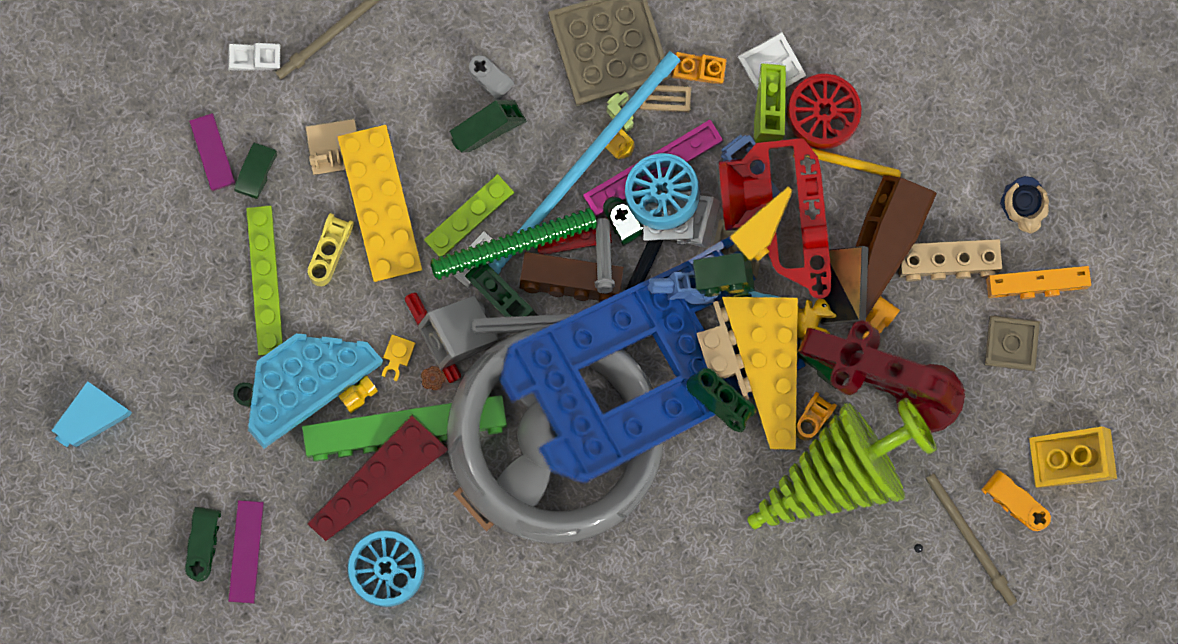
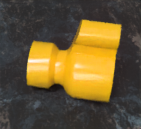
[338,375,378,414]

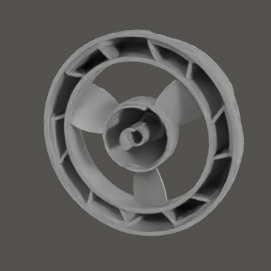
[447,326,664,544]

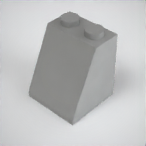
[417,296,498,370]

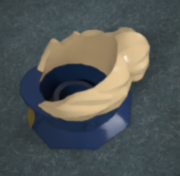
[1000,176,1049,234]

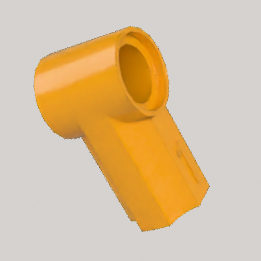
[863,296,900,339]

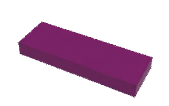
[189,113,236,191]

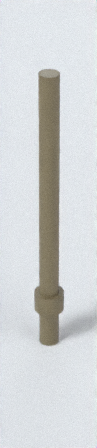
[275,0,380,80]
[926,473,1017,607]

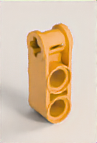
[981,470,1051,531]

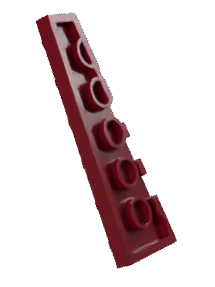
[307,414,448,541]

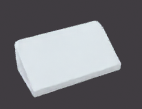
[687,195,721,249]

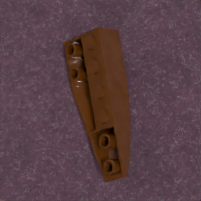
[853,175,937,324]

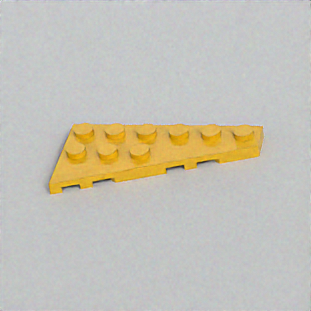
[722,297,798,449]

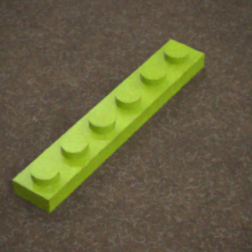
[247,206,283,356]

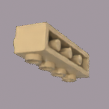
[899,239,1002,282]

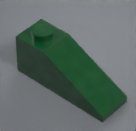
[465,263,538,317]

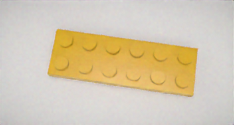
[337,125,422,282]

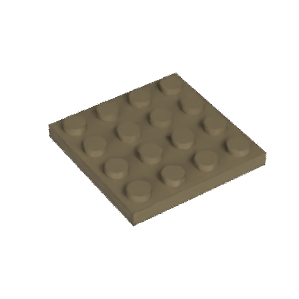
[548,0,671,106]

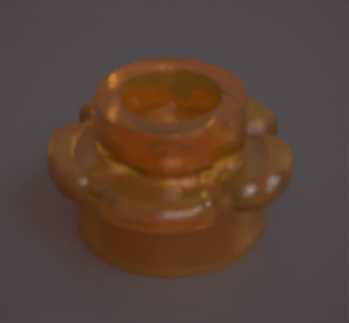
[421,366,445,391]

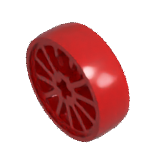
[787,74,862,149]

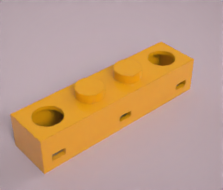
[986,266,1091,300]

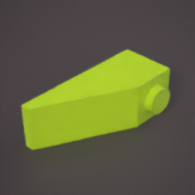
[754,63,786,143]

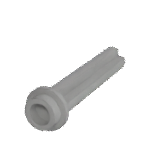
[595,218,615,293]

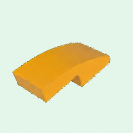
[671,52,726,84]

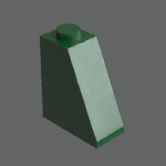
[449,100,527,153]

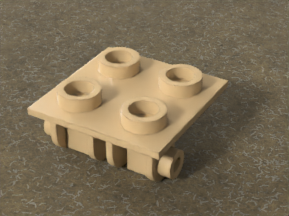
[306,119,357,175]

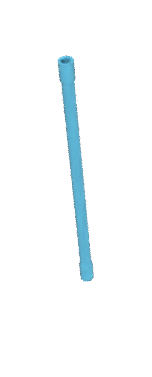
[488,51,681,275]

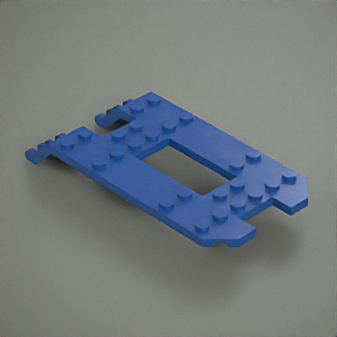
[500,237,806,483]

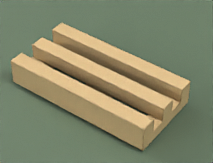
[640,85,691,112]

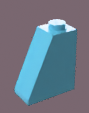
[52,381,132,447]

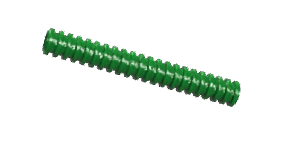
[430,208,597,280]

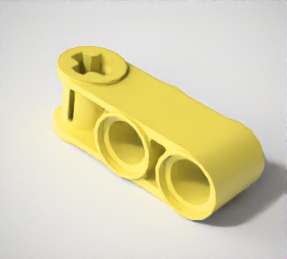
[308,213,354,286]

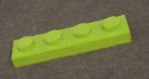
[424,174,514,257]

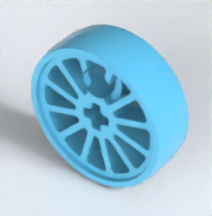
[625,153,701,230]
[348,530,425,607]

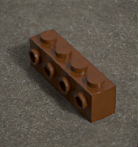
[519,252,624,303]

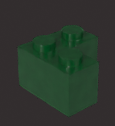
[693,252,755,297]

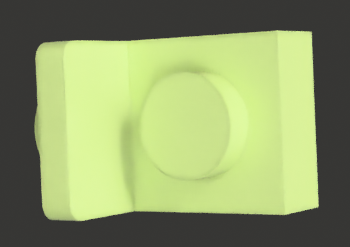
[606,91,634,133]

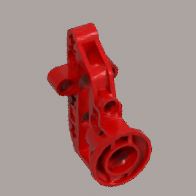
[719,138,831,299]

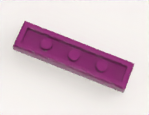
[228,500,264,604]

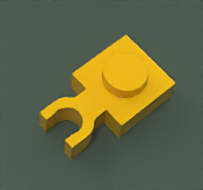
[381,335,416,382]

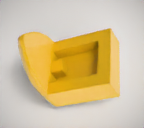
[605,128,635,159]

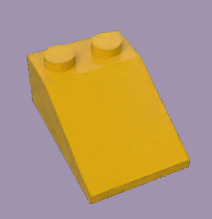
[730,187,792,261]
[1029,426,1117,488]

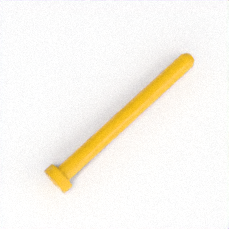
[792,148,901,177]

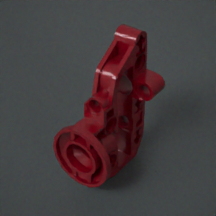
[798,320,965,433]

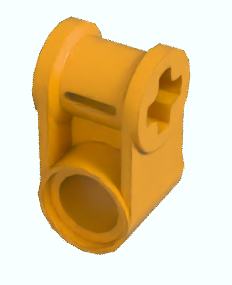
[796,391,837,440]

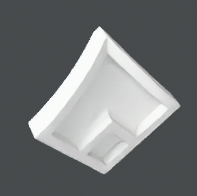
[737,32,806,91]

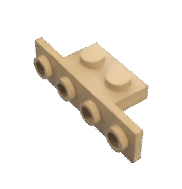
[696,301,752,400]

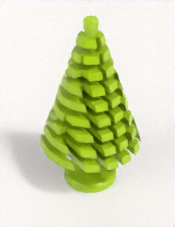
[747,398,937,529]

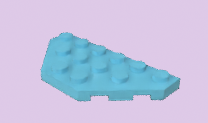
[248,333,383,449]

